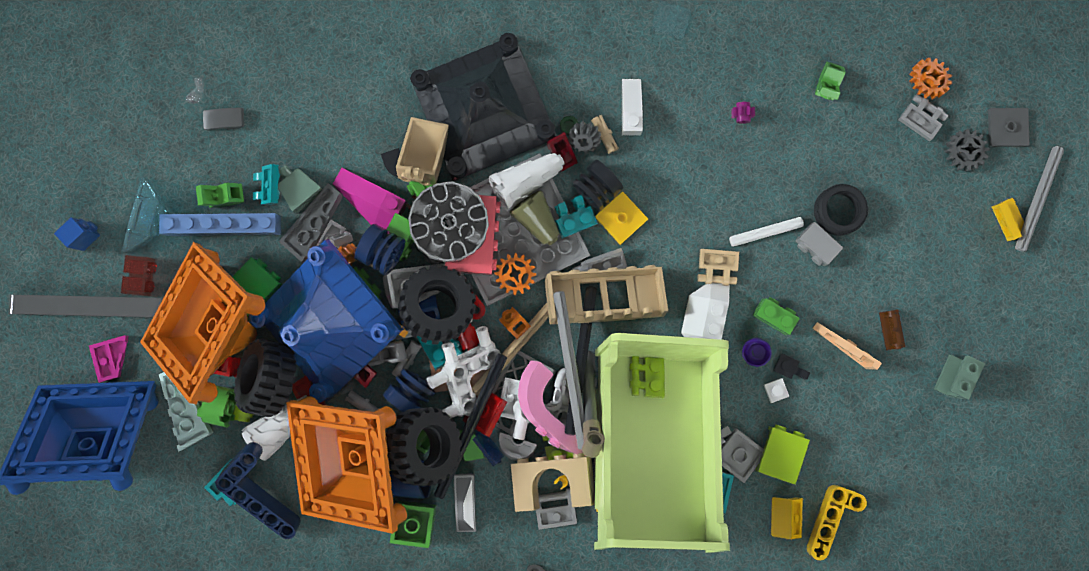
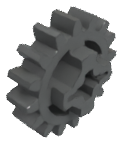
[945,129,989,172]

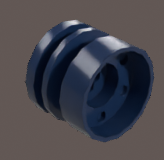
[355,224,406,275]
[383,368,436,412]

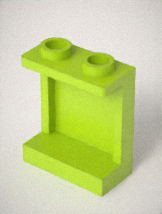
[755,424,810,485]

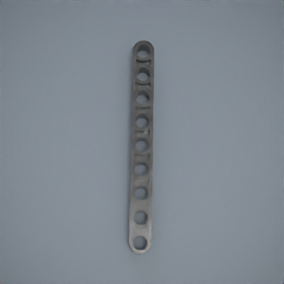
[8,295,163,318]

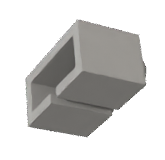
[795,222,843,266]

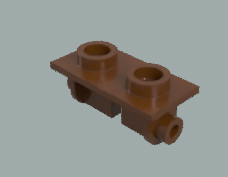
[879,309,905,350]

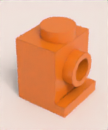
[499,307,531,339]

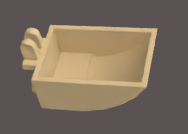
[396,117,449,186]

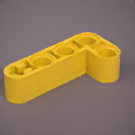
[807,485,867,561]

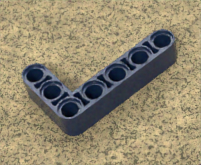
[215,442,301,539]

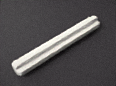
[729,217,804,246]

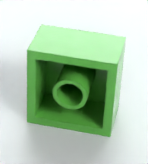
[390,500,437,548]

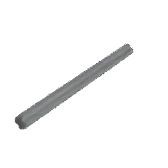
[553,291,585,449]

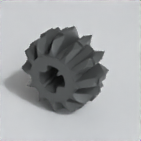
[569,120,601,154]

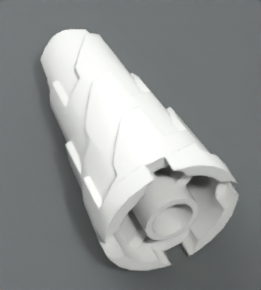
[489,153,564,211]
[241,395,307,461]

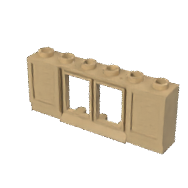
[545,265,668,324]

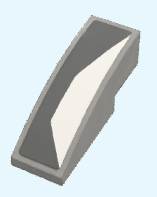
[454,474,476,532]

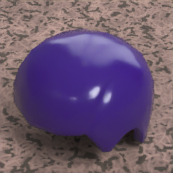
[742,337,772,367]

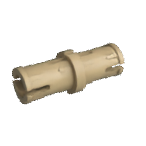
[591,115,619,154]

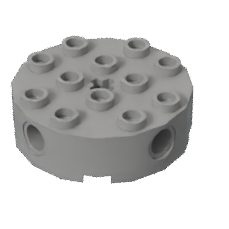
[408,182,489,262]

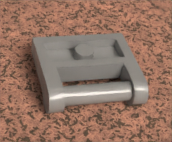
[536,488,577,530]

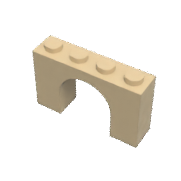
[511,453,595,512]

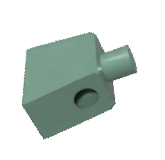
[278,165,323,213]

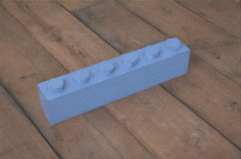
[159,213,281,236]

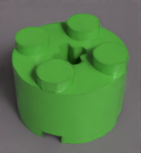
[197,385,236,428]

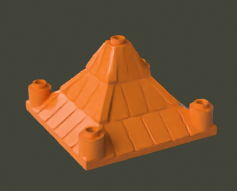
[140,242,265,404]
[286,396,407,534]

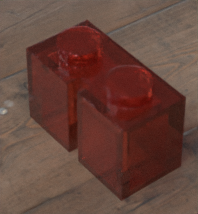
[121,255,157,296]

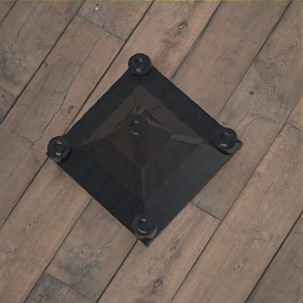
[410,33,557,182]

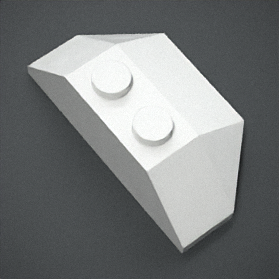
[681,283,730,340]

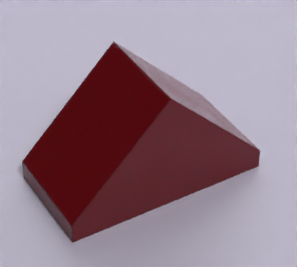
[547,132,578,172]

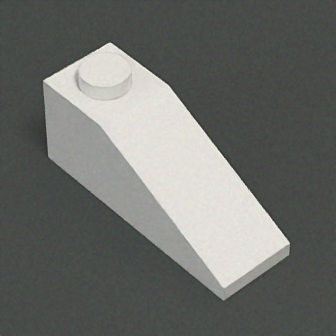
[622,79,643,135]

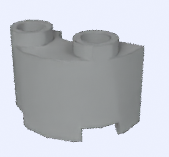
[499,432,537,461]

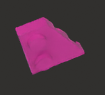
[89,335,128,383]

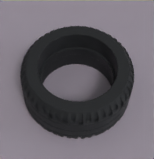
[814,184,868,236]

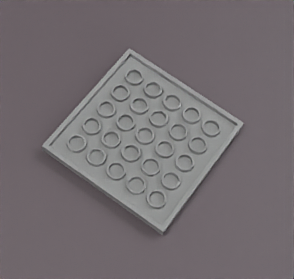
[445,154,590,306]

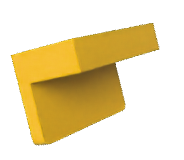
[992,198,1024,241]
[771,497,803,540]

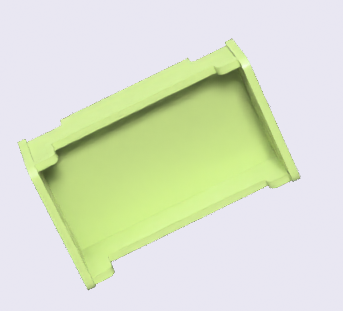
[594,333,730,553]

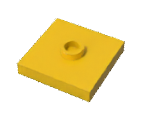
[595,191,648,245]

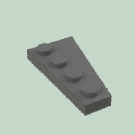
[279,183,343,263]

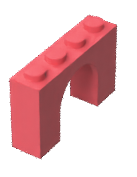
[445,195,501,275]

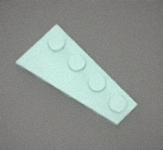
[159,372,213,452]

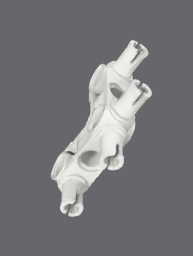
[427,326,501,419]
[513,368,597,445]

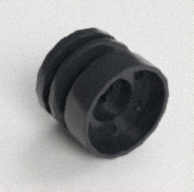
[572,160,624,211]

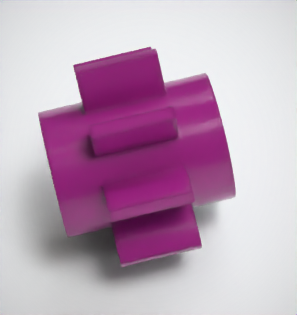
[731,102,755,124]

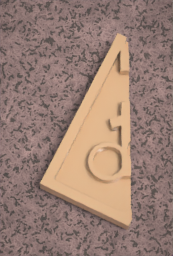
[812,322,882,370]

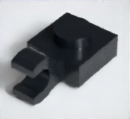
[773,353,810,380]

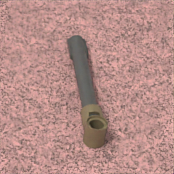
[582,350,605,458]

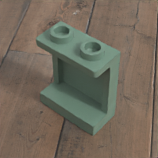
[934,355,985,400]

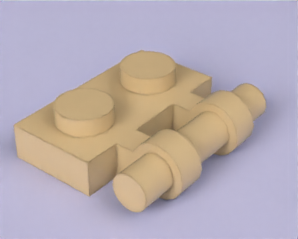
[698,249,739,286]

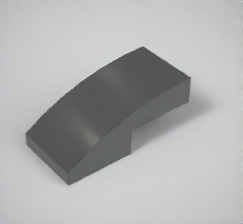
[203,108,244,131]

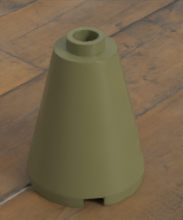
[509,190,559,245]

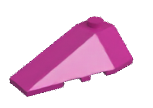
[333,168,407,233]

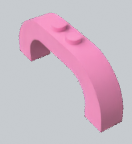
[518,361,586,456]

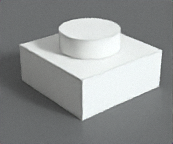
[763,378,789,403]

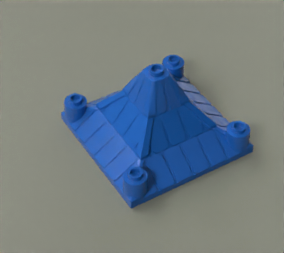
[249,239,404,403]
[0,381,159,495]

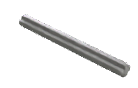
[1015,146,1064,252]

